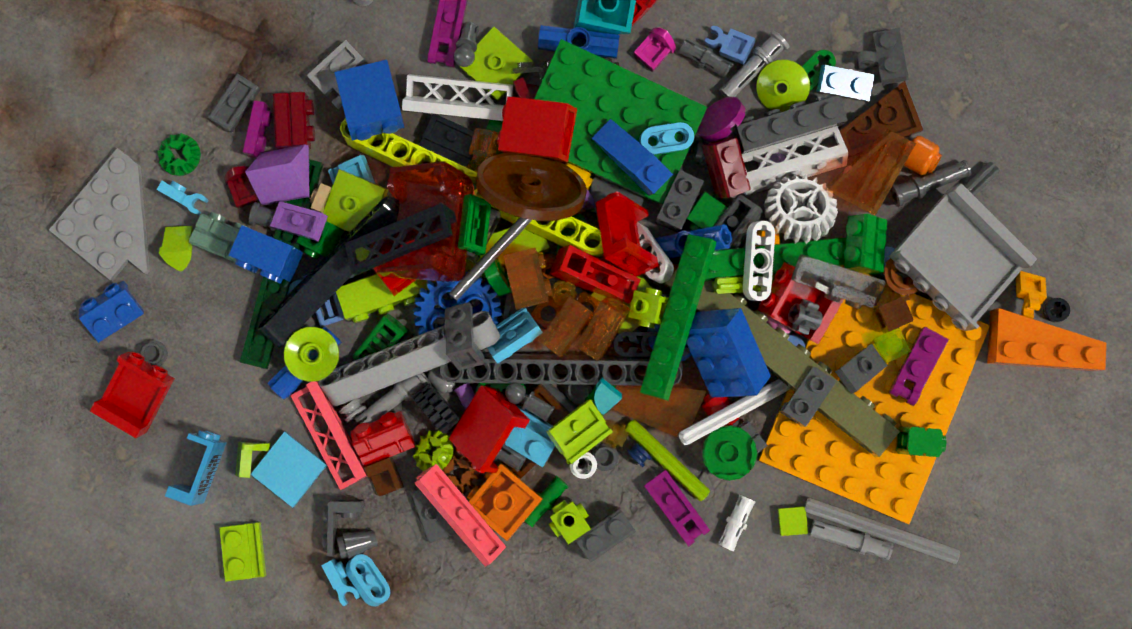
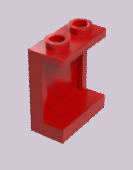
[497,96,577,162]
[595,192,659,277]
[757,262,845,344]
[90,352,175,438]
[449,386,530,473]

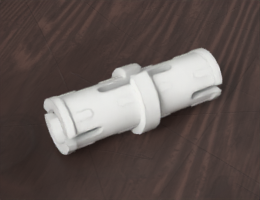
[718,495,755,551]

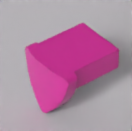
[633,27,676,72]

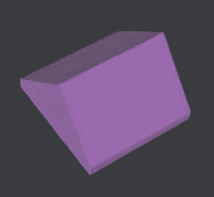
[245,145,309,205]

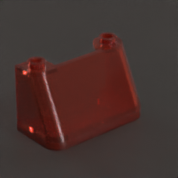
[377,161,474,282]

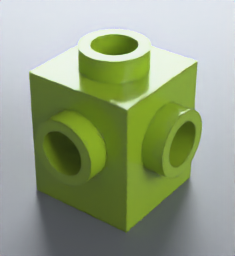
[628,287,669,329]
[549,500,591,545]

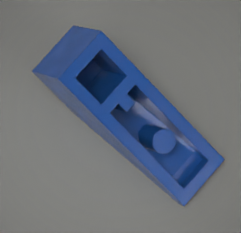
[591,119,673,196]

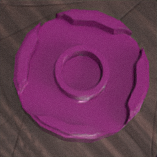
[697,96,746,142]

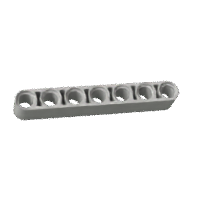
[318,311,500,406]

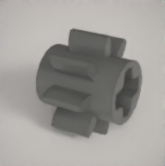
[788,299,822,335]

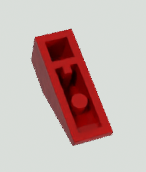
[549,245,641,304]

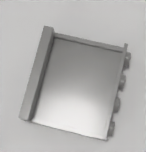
[889,183,1037,331]

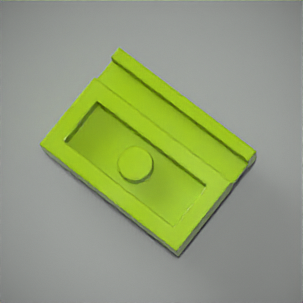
[546,400,613,464]
[219,522,266,582]

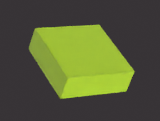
[777,506,808,536]

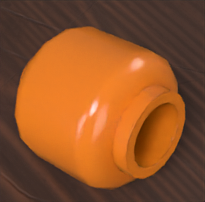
[900,136,942,175]

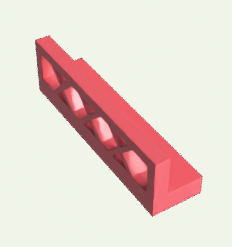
[290,381,367,490]
[415,464,506,566]

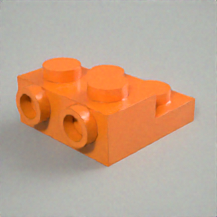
[467,464,543,541]

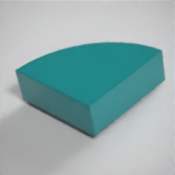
[594,378,622,415]

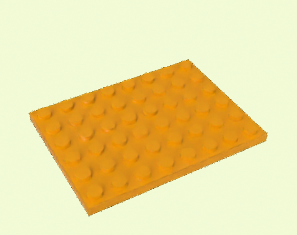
[758,265,990,524]

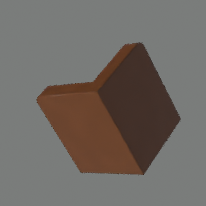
[873,294,914,333]
[364,457,404,496]

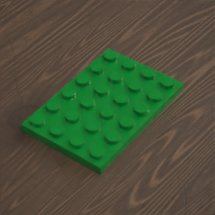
[534,39,707,206]

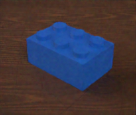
[686,308,771,398]

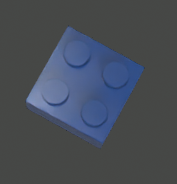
[228,225,303,284]

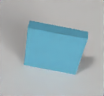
[251,432,327,508]

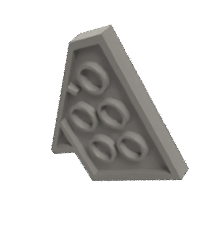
[49,148,150,281]

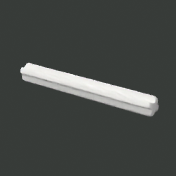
[679,379,791,445]

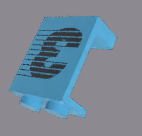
[165,430,227,506]

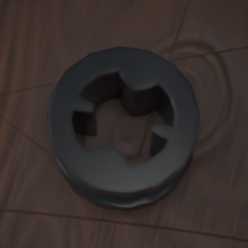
[1043,298,1070,323]

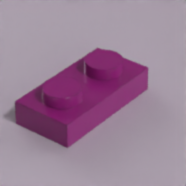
[243,100,272,158]

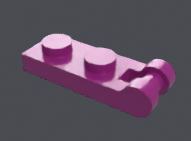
[428,0,468,68]
[889,327,949,406]
[644,470,710,547]

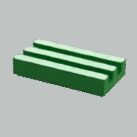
[458,194,491,256]

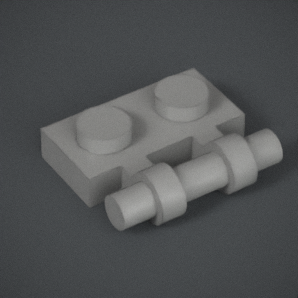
[307,40,365,110]

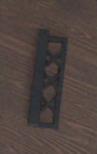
[345,203,457,275]

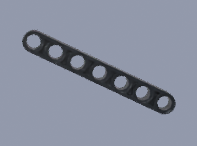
[258,195,409,347]

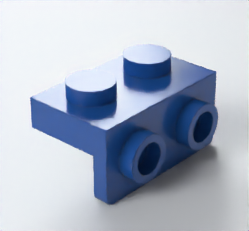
[79,281,144,343]

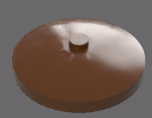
[476,153,587,221]

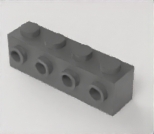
[733,94,847,154]

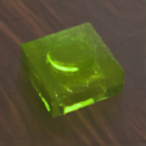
[873,328,911,363]

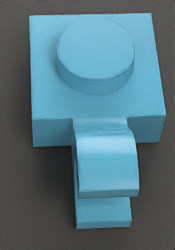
[156,180,208,215]
[321,558,361,606]

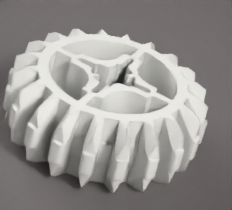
[764,174,838,244]

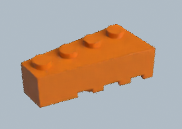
[987,308,1107,371]

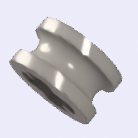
[339,398,367,422]

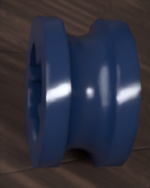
[626,441,652,467]

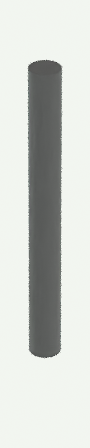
[449,217,532,301]

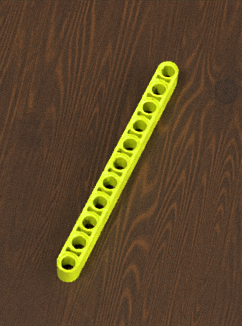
[340,118,604,258]

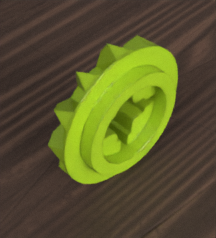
[413,430,453,471]

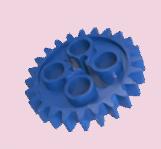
[413,268,502,335]

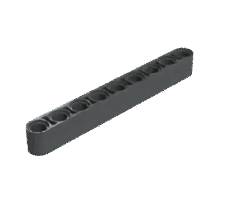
[440,353,683,386]

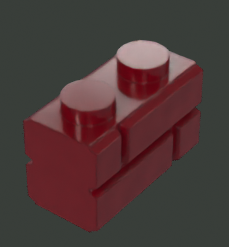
[273,92,315,150]
[702,138,751,198]

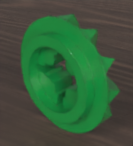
[157,133,201,176]

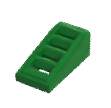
[352,314,408,360]

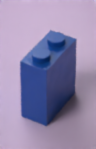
[334,60,405,141]

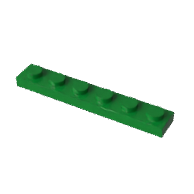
[640,234,717,401]
[705,238,846,281]

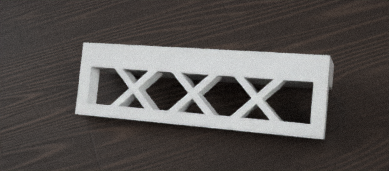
[402,74,514,121]
[742,126,848,196]

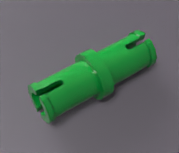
[525,475,569,527]

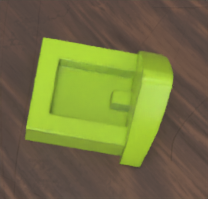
[159,226,193,271]
[235,442,270,478]

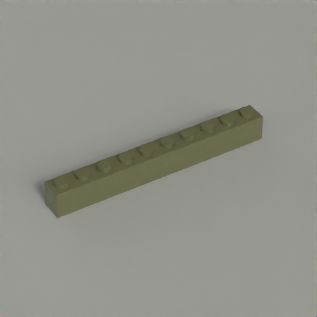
[664,268,900,457]

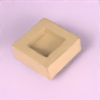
[310,183,332,213]

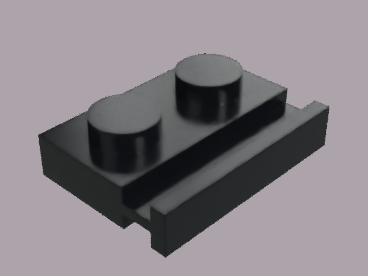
[418,114,482,168]

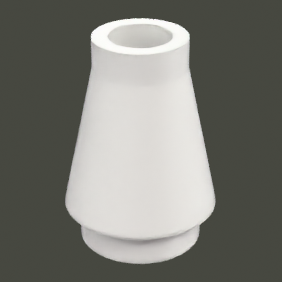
[570,452,597,479]

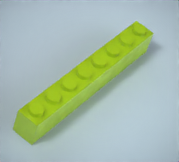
[336,220,550,324]

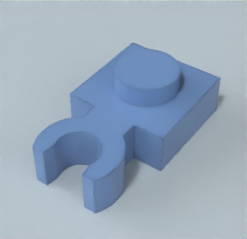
[705,26,755,65]

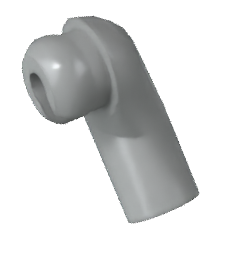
[428,366,455,393]

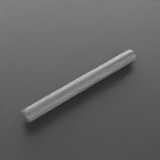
[804,498,960,564]

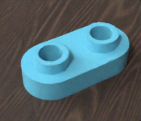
[639,122,694,155]
[346,554,390,606]

